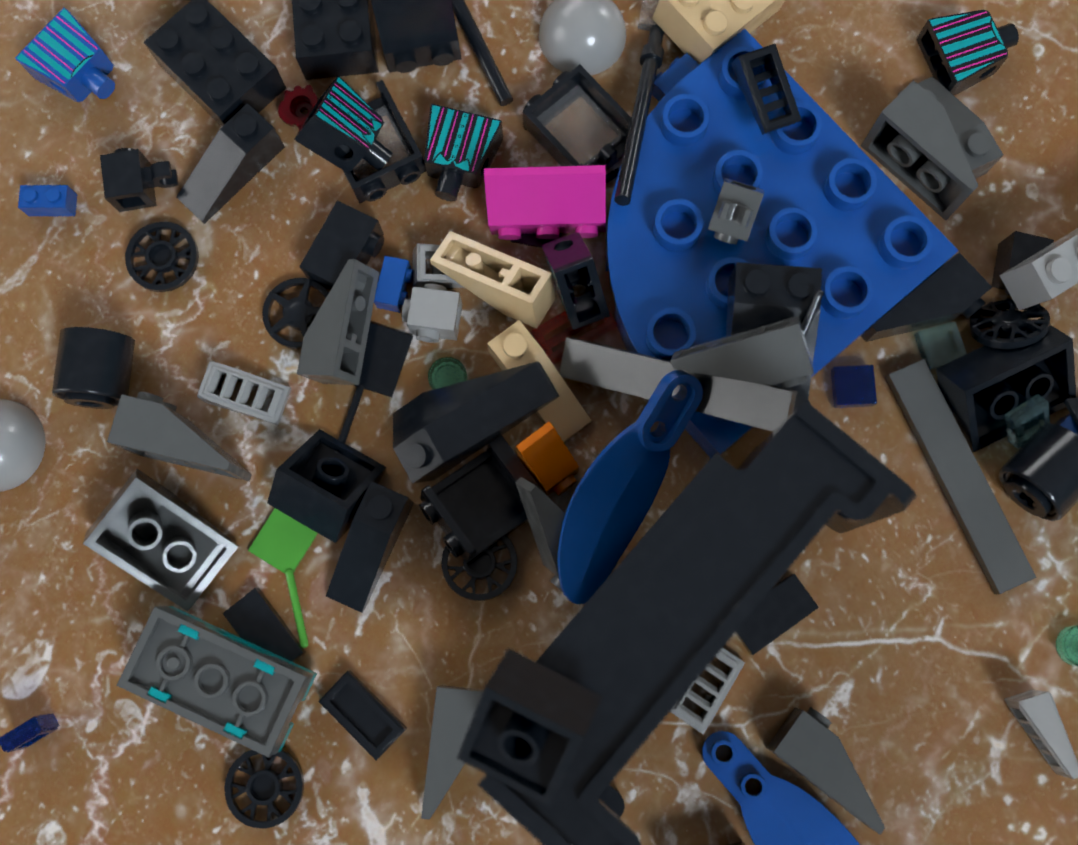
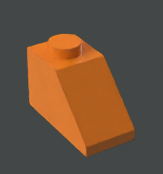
[516,421,579,496]

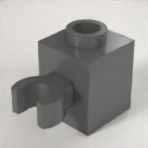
[708,178,764,244]

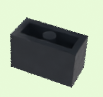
[299,200,384,290]

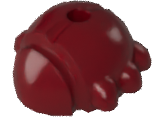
[278,85,319,130]

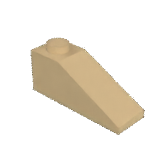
[430,231,556,329]
[487,320,592,443]

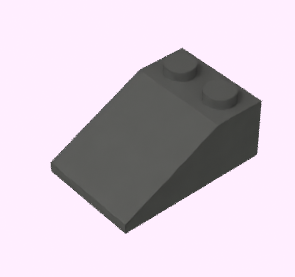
[861,80,978,220]
[107,392,252,482]
[83,469,238,611]

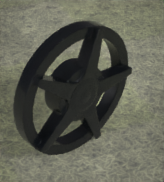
[262,278,329,349]

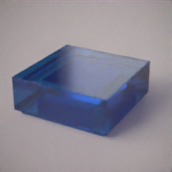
[831,365,877,408]
[0,713,60,752]

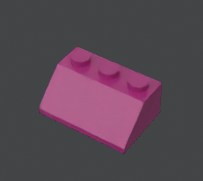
[484,165,606,240]

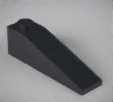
[393,362,560,484]

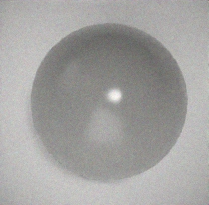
[539,0,626,75]
[0,399,46,492]

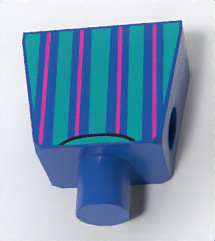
[15,7,115,102]

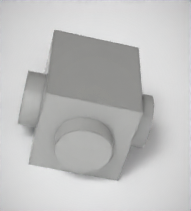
[402,284,463,343]

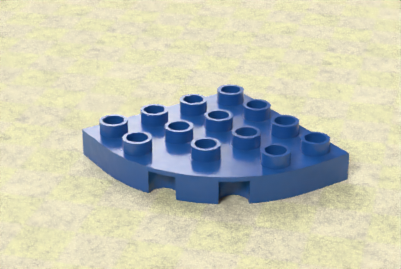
[605,28,959,458]

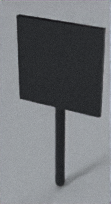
[335,323,413,455]

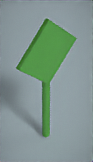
[248,508,318,648]

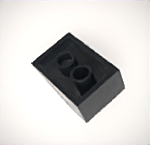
[371,0,462,73]
[726,262,822,398]

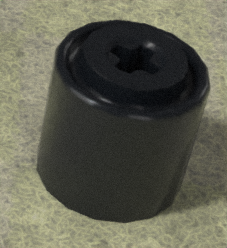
[52,327,135,409]
[998,423,1078,521]

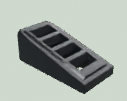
[731,44,801,135]

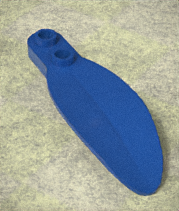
[557,370,703,605]
[702,731,860,845]

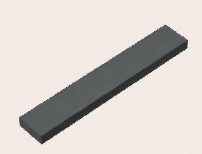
[559,337,797,432]
[885,359,1037,594]

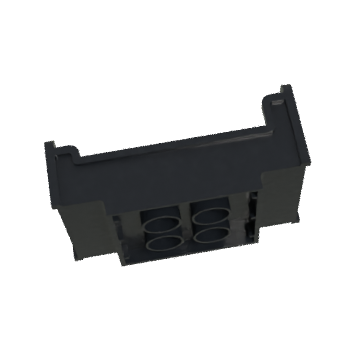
[477,401,916,845]

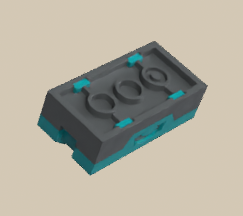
[116,606,317,757]

